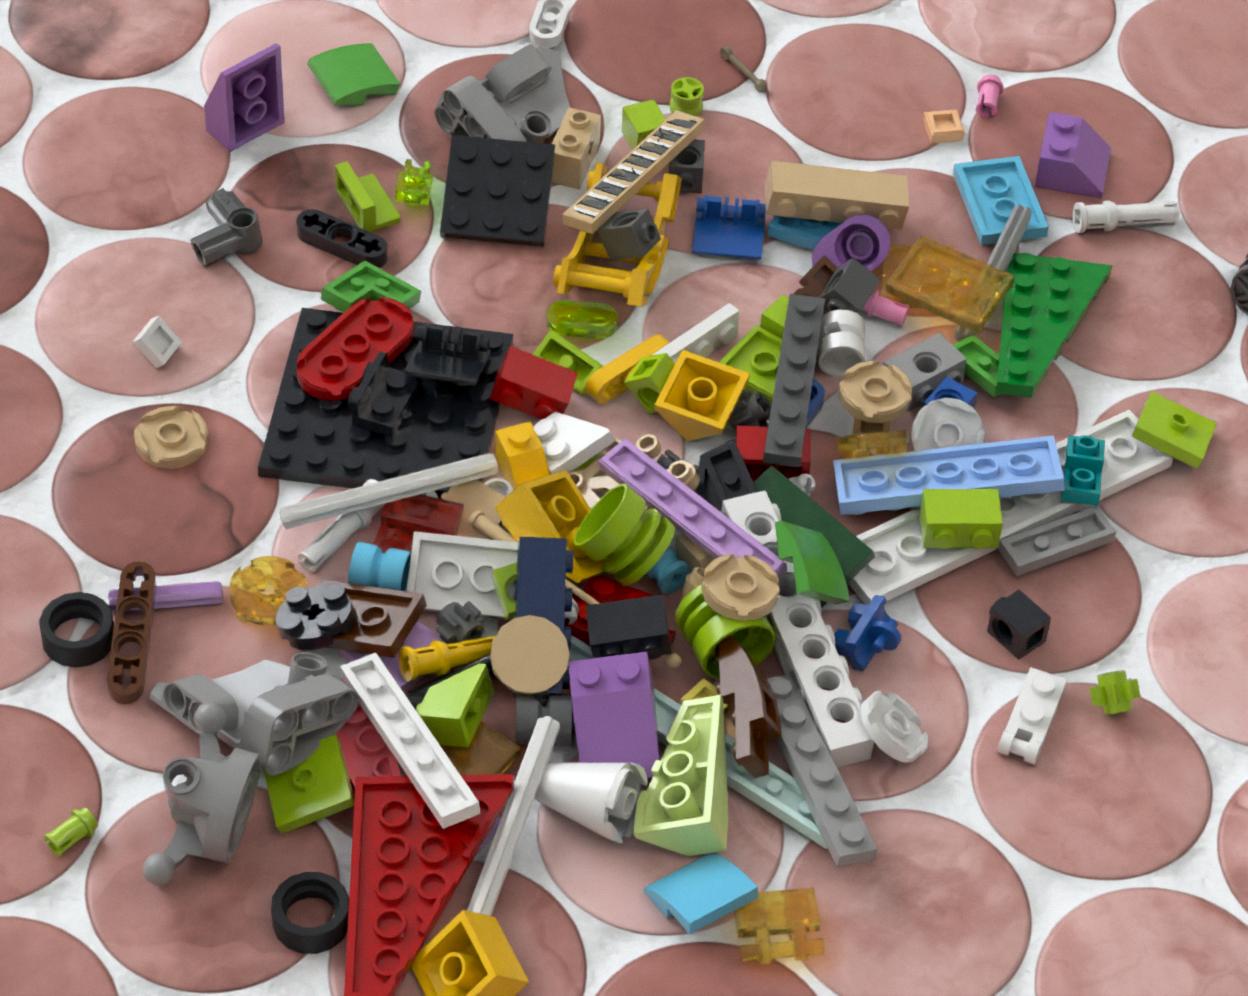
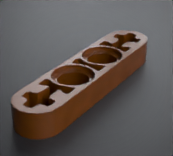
[107,561,157,704]

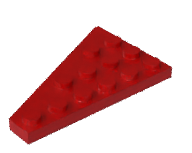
[344,774,515,996]

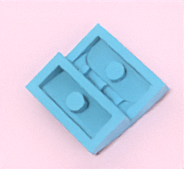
[644,853,758,934]

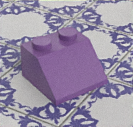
[1035,112,1111,199]

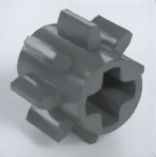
[729,390,771,431]
[436,601,484,644]

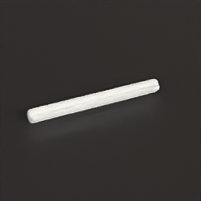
[279,453,498,529]
[467,716,560,916]

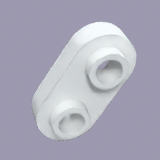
[529,0,570,48]

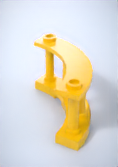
[553,163,682,307]

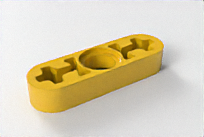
[585,334,670,404]

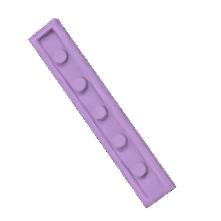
[598,438,787,579]

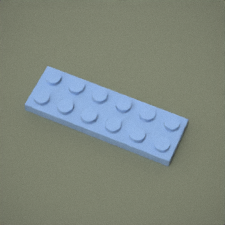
[833,436,1065,515]

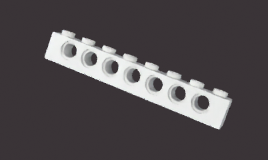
[721,490,874,768]

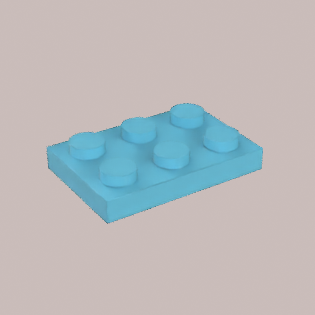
[953,156,1049,245]

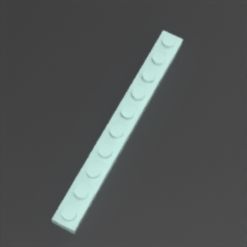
[568,635,828,849]

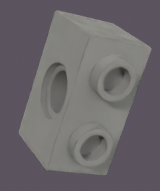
[883,332,967,412]

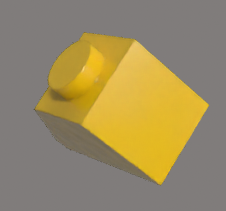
[495,421,550,490]

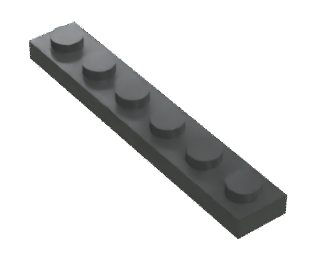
[763,294,825,467]

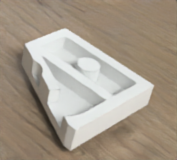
[533,412,616,474]

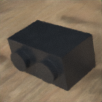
[586,594,672,660]

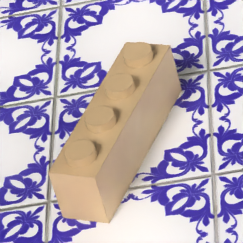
[765,161,910,230]

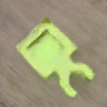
[395,159,433,205]

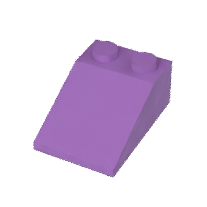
[204,43,285,152]
[569,652,661,781]

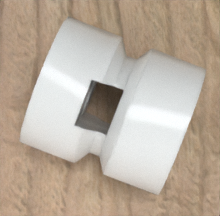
[818,309,865,378]

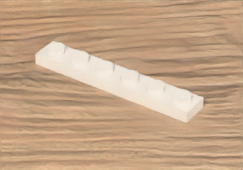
[340,653,480,829]

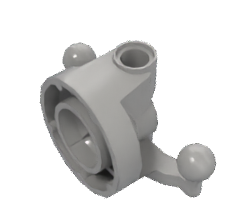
[143,702,261,886]

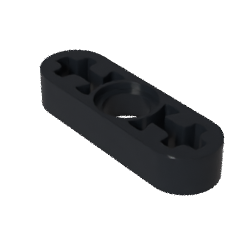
[296,209,388,268]

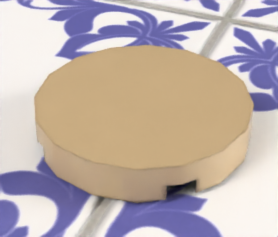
[839,361,912,423]
[134,406,209,469]
[701,554,780,621]
[490,615,570,695]

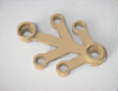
[569,434,700,512]

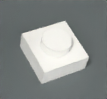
[132,316,183,368]

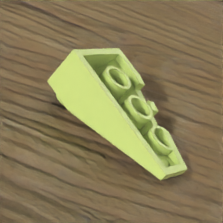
[633,695,729,856]

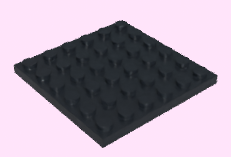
[258,308,513,500]

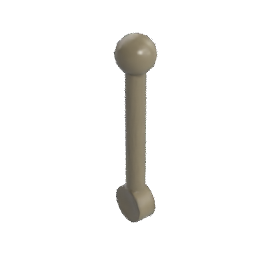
[720,46,768,92]

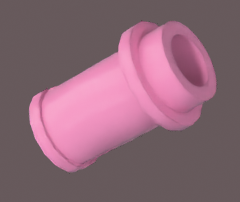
[976,74,1004,118]
[862,291,910,327]

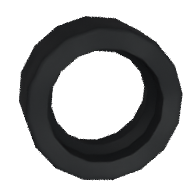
[39,592,114,667]
[271,872,349,954]

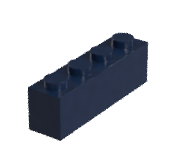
[513,537,573,699]

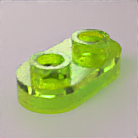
[546,300,618,339]

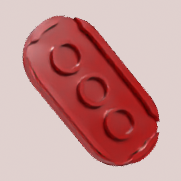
[296,297,415,400]

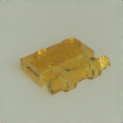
[733,887,825,964]

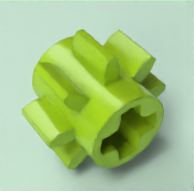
[1089,670,1141,714]

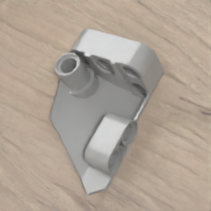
[434,44,571,143]
[150,652,359,776]

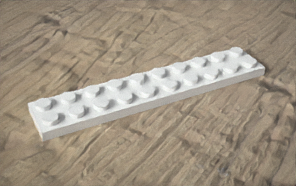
[848,410,1173,605]

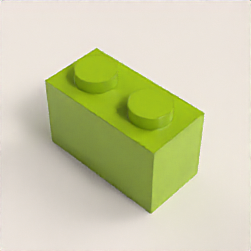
[919,489,1003,549]

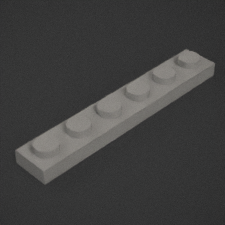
[767,674,877,867]

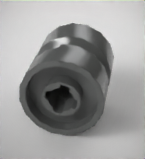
[515,693,572,746]

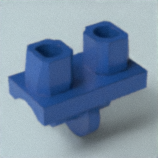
[834,595,901,671]

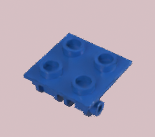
[692,195,766,260]

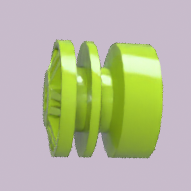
[573,483,675,586]
[675,584,776,680]

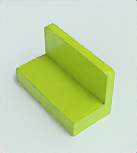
[335,161,400,232]

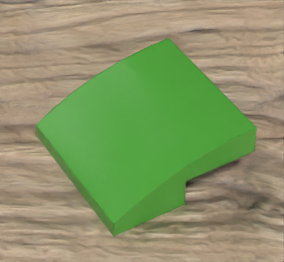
[307,43,400,105]
[775,521,850,605]

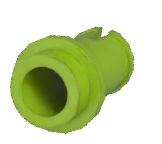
[44,807,98,857]

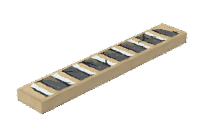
[562,110,705,234]

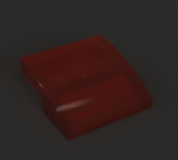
[373,494,464,554]

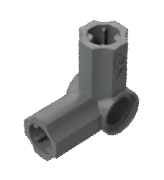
[190,188,263,266]

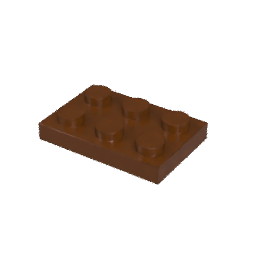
[309,579,427,658]

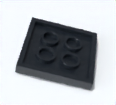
[440,135,555,247]

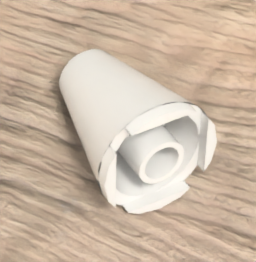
[535,763,647,844]

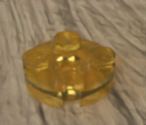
[835,429,910,459]
[229,556,307,625]

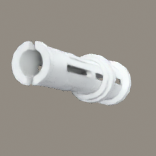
[1073,200,1180,233]
[297,479,392,573]

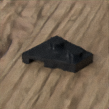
[696,440,757,512]

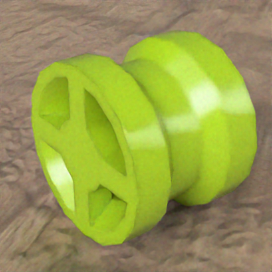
[670,77,704,117]

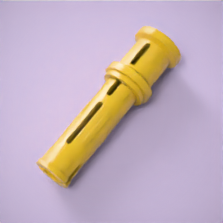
[398,635,496,682]

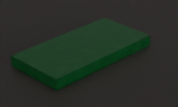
[753,465,875,608]

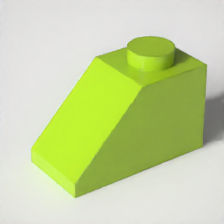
[416,663,495,748]

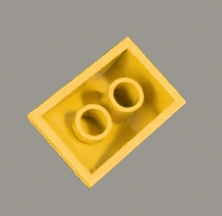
[494,470,607,583]

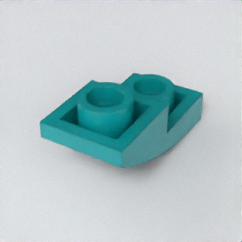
[1061,435,1105,506]

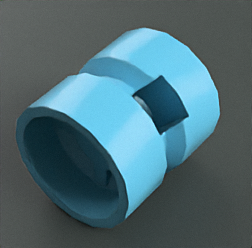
[348,542,411,591]

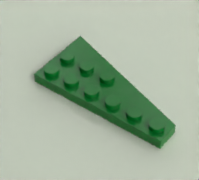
[996,253,1112,398]

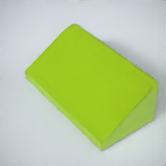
[532,330,603,396]

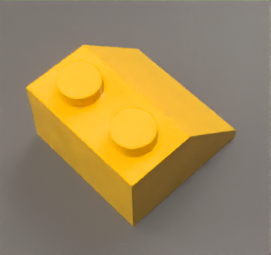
[411,910,529,996]

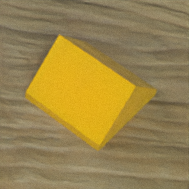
[654,349,750,441]

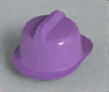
[812,215,891,271]

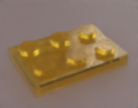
[886,235,1014,334]

